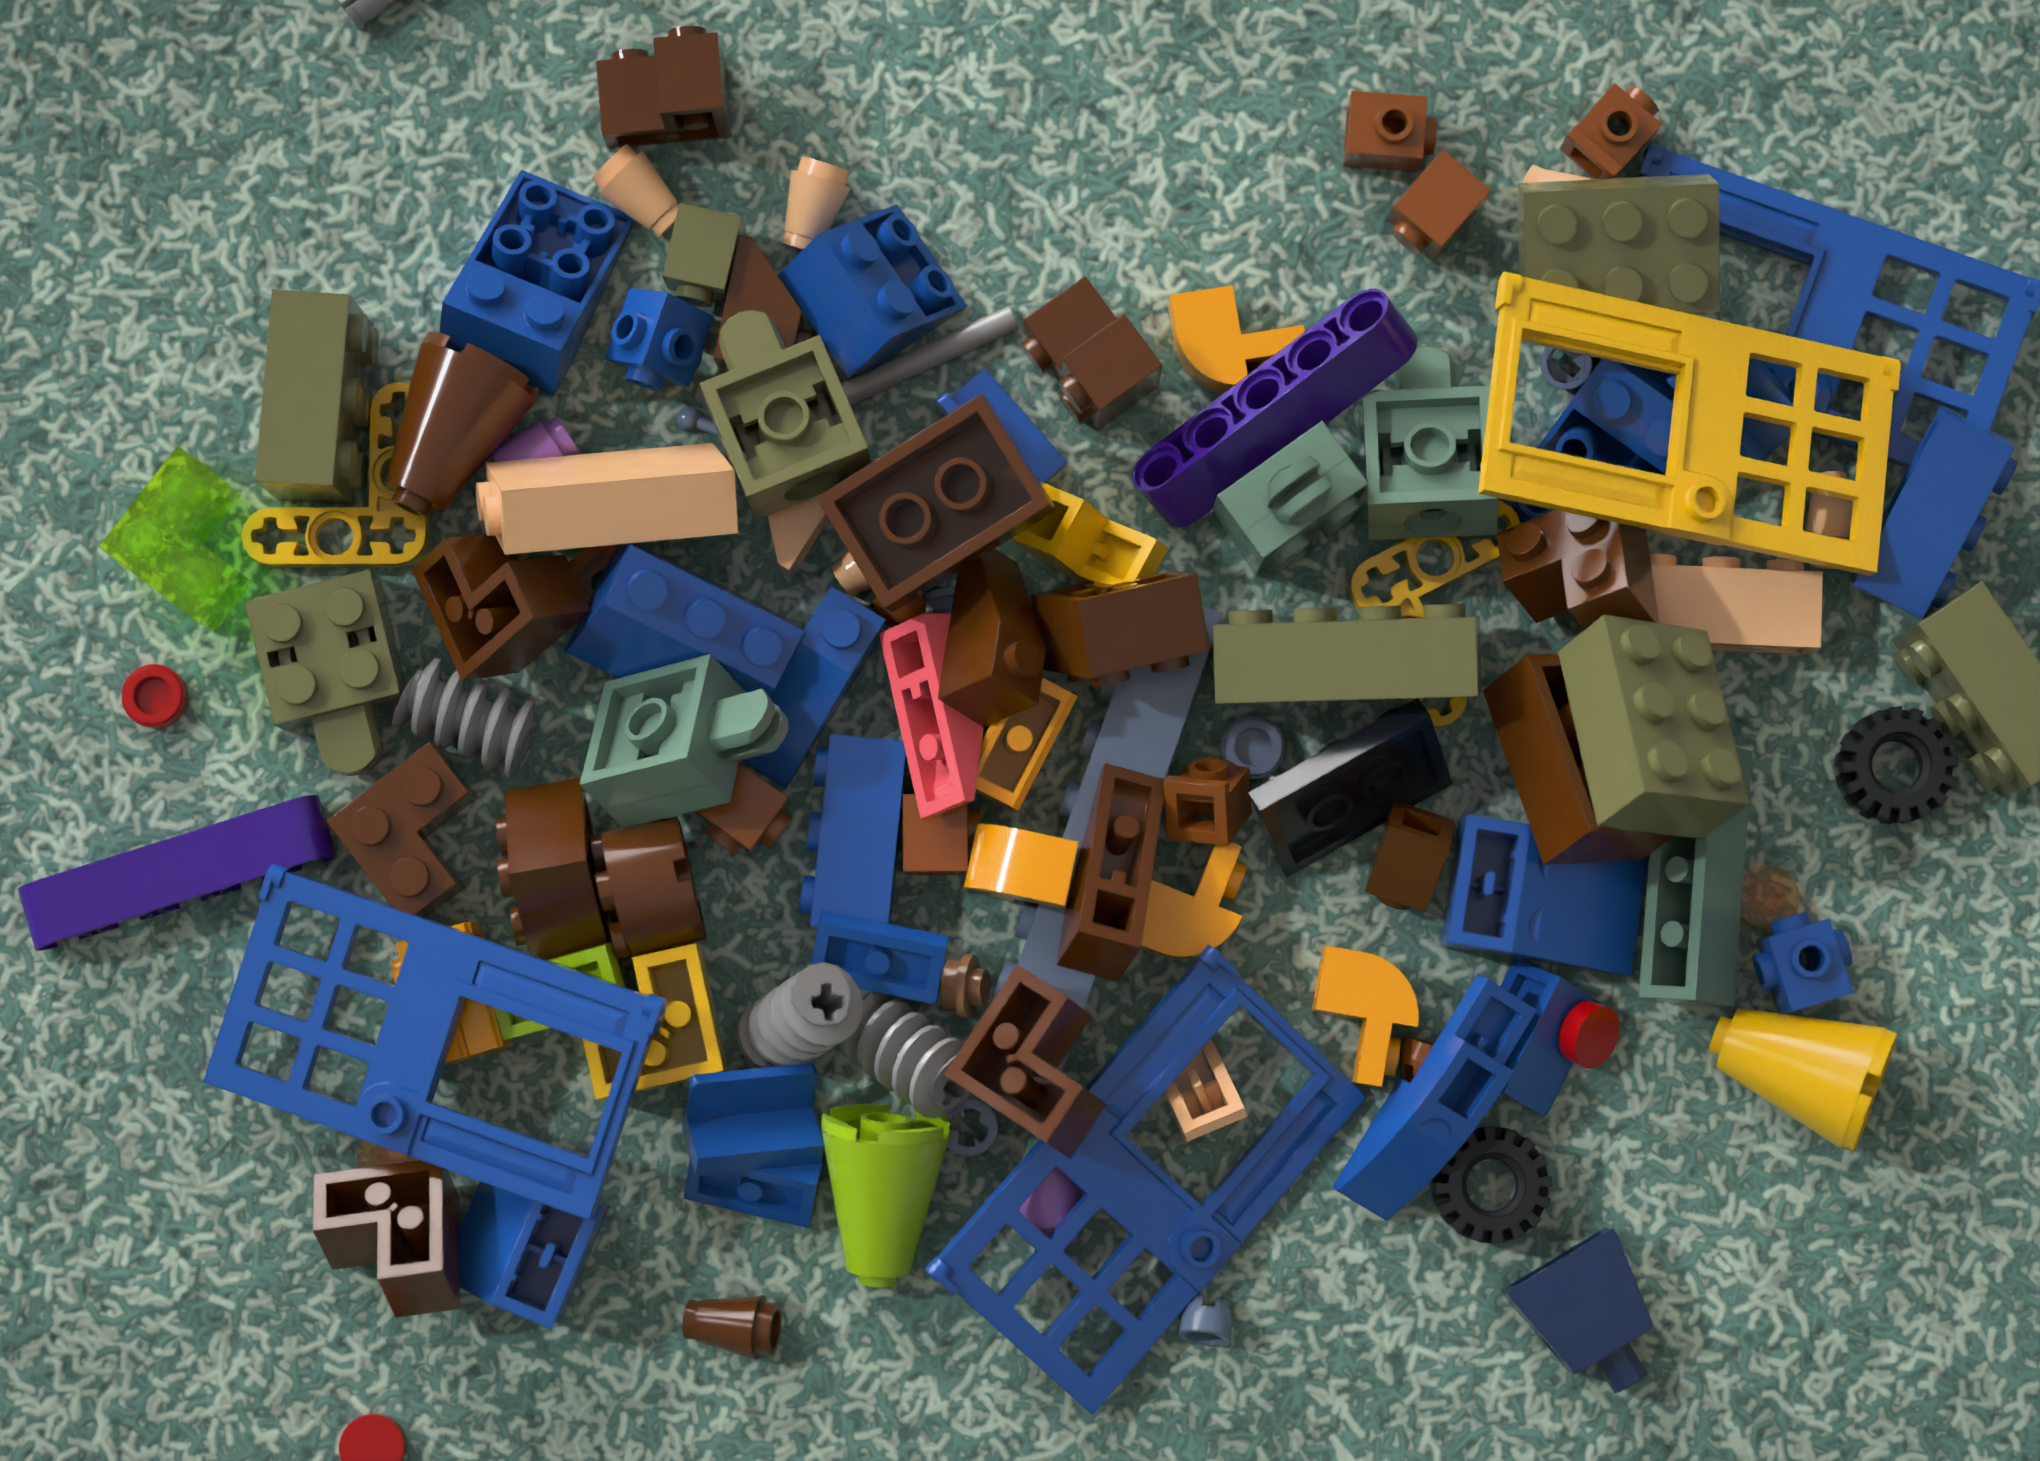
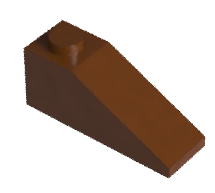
[937,549,1046,727]
[1056,763,1164,982]

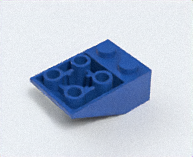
[439,170,635,396]
[1499,359,1674,523]
[1440,814,1649,977]

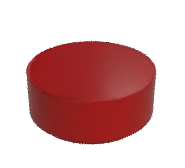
[121,664,188,729]
[1559,1000,1620,1069]
[339,1413,407,1461]

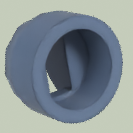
[1540,347,1592,389]
[1179,1295,1233,1347]

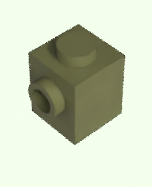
[662,203,746,307]

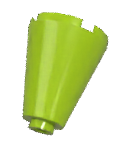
[821,1104,951,1288]

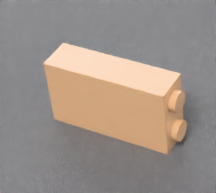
[476,443,738,555]

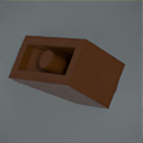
[714,235,813,371]

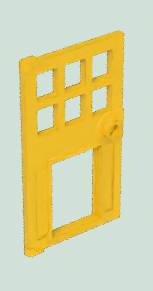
[1478,272,1901,576]

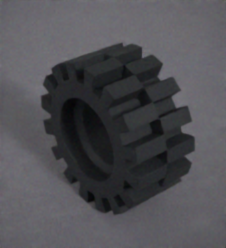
[1834,706,1959,825]
[1431,1126,1552,1244]

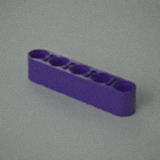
[1132,289,1418,527]
[17,795,337,951]

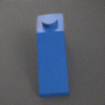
[741,586,888,789]

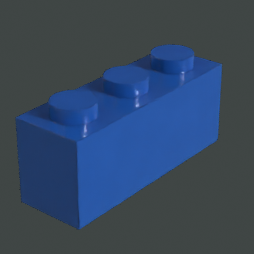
[1850,406,2018,619]
[800,734,907,929]

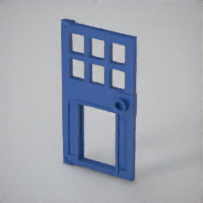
[1638,143,2040,468]
[203,863,668,1220]
[925,944,1367,1415]

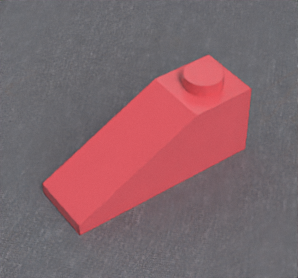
[879,614,984,819]

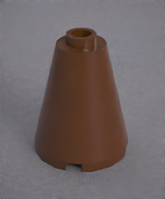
[385,332,541,518]

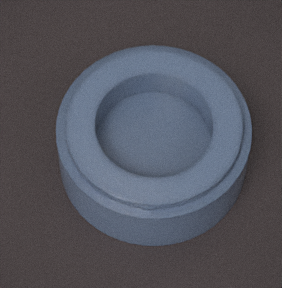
[1221,716,1285,780]

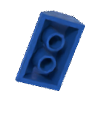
[564,543,804,696]

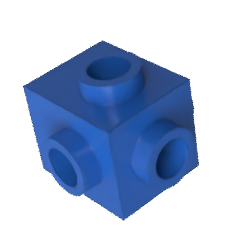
[605,288,714,392]
[1753,911,1854,1013]

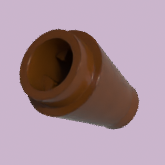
[682,1295,782,1360]

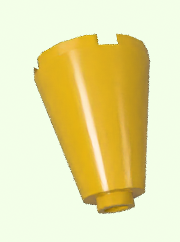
[1708,1008,1898,1152]

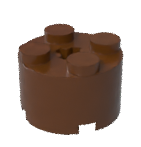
[589,816,707,961]

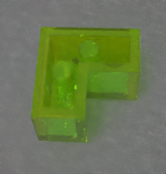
[99,446,253,632]

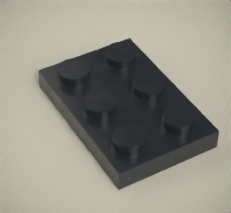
[1248,698,1453,877]

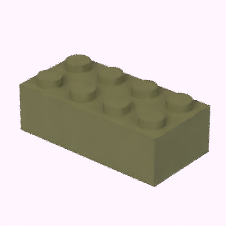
[1213,604,1482,704]

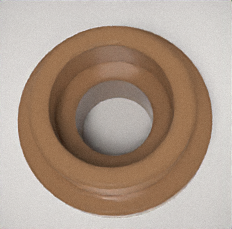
[941,954,990,1019]

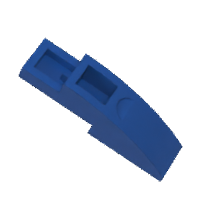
[1332,974,1537,1221]

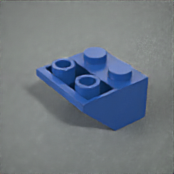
[778,205,967,378]
[460,1181,610,1329]

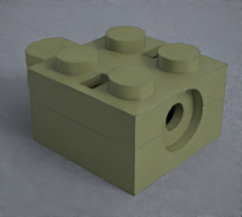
[699,310,872,521]
[244,569,406,776]

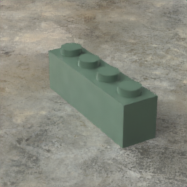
[1639,747,1753,1007]

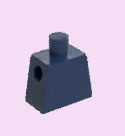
[1501,1227,1653,1393]

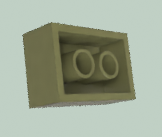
[1517,174,1720,314]
[255,289,379,505]
[1892,581,2040,797]
[1558,615,1750,839]

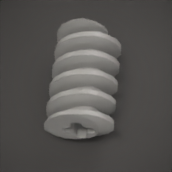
[392,657,536,778]
[736,962,863,1068]
[840,992,972,1119]

